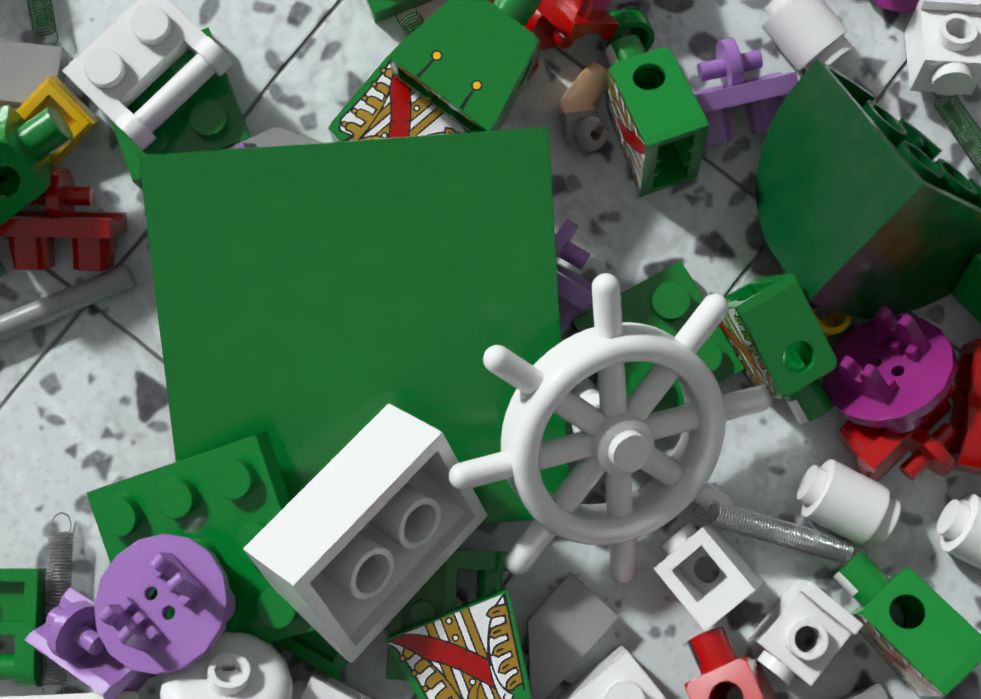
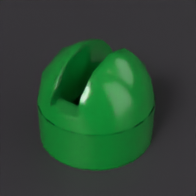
[603,5,655,52]

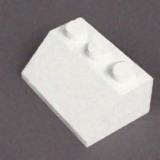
[243,403,488,663]

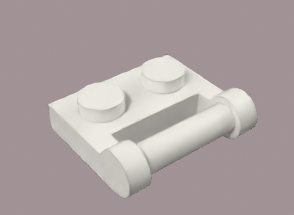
[62,0,234,151]

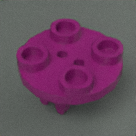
[823,306,958,433]

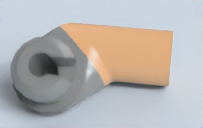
[558,61,608,153]

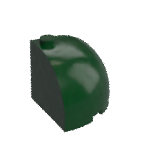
[756,59,981,319]

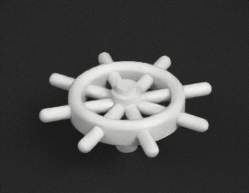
[449,273,772,584]

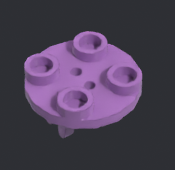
[94,534,236,676]

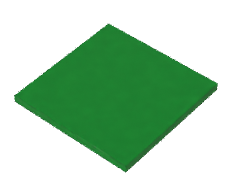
[138,127,569,524]

